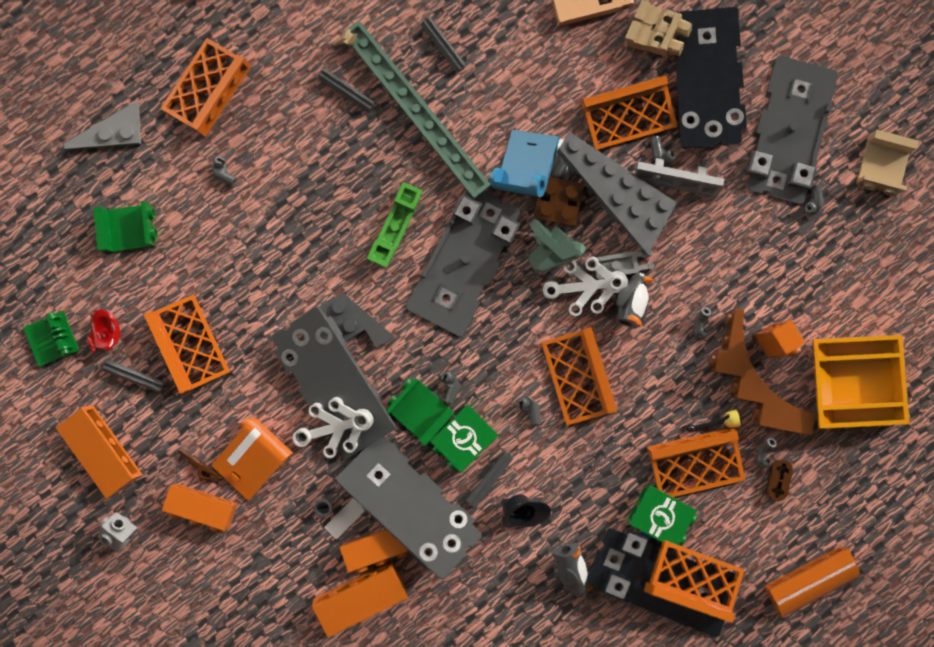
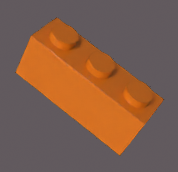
[753,319,806,358]
[162,483,238,533]
[340,529,409,574]

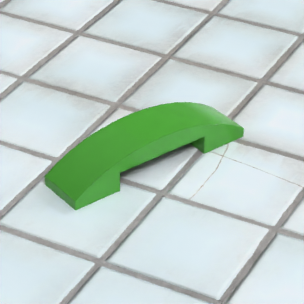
[367,182,423,268]

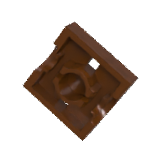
[533,177,584,227]

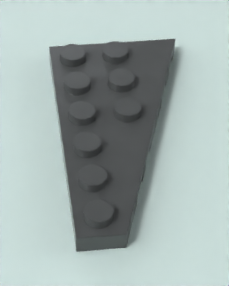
[557,132,677,257]

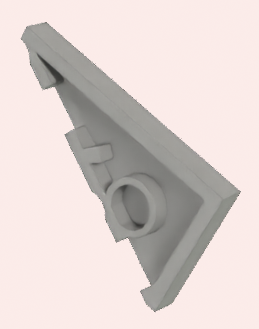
[64,102,141,151]

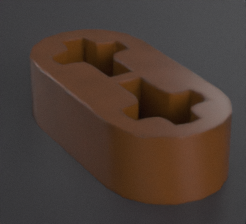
[765,459,793,501]

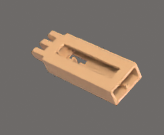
[552,0,634,27]

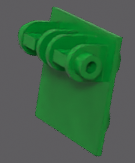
[23,311,79,367]

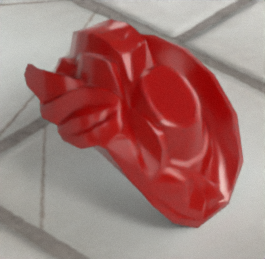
[88,309,120,353]

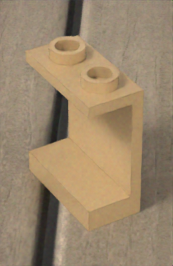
[856,130,919,196]

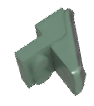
[528,219,586,273]

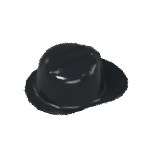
[501,494,551,527]

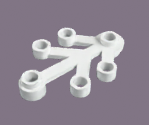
[543,257,628,316]
[292,397,373,458]

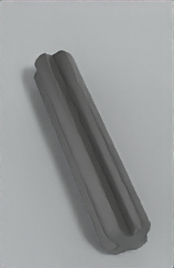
[421,17,466,73]
[318,69,375,112]
[102,360,166,393]
[466,451,513,508]

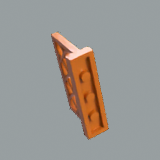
[160,38,252,137]
[580,76,678,150]
[143,294,230,395]
[541,327,617,425]
[647,428,745,497]
[644,540,745,623]

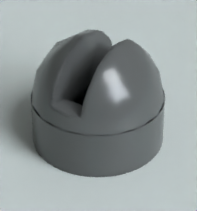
[314,498,332,517]

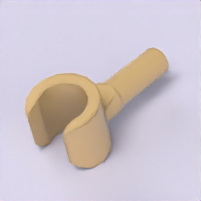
[332,29,357,47]

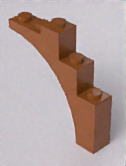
[708,308,816,436]

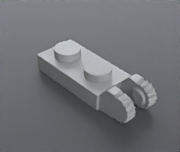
[592,250,655,280]

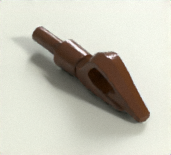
[178,448,223,480]

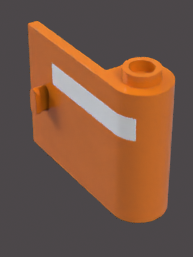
[211,417,293,501]

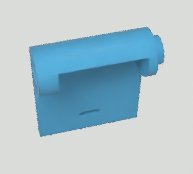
[488,130,560,197]

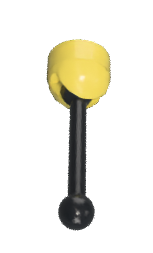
[686,410,741,433]

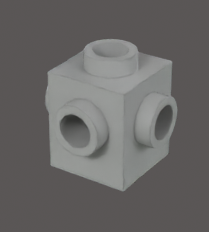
[98,512,137,553]

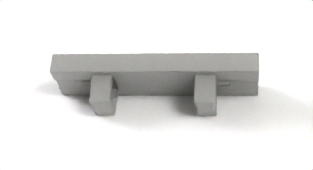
[634,158,724,197]

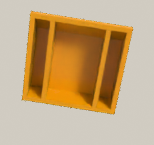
[812,335,909,429]

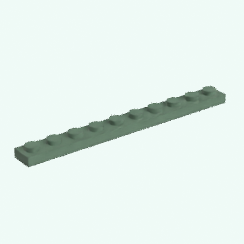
[342,20,491,199]

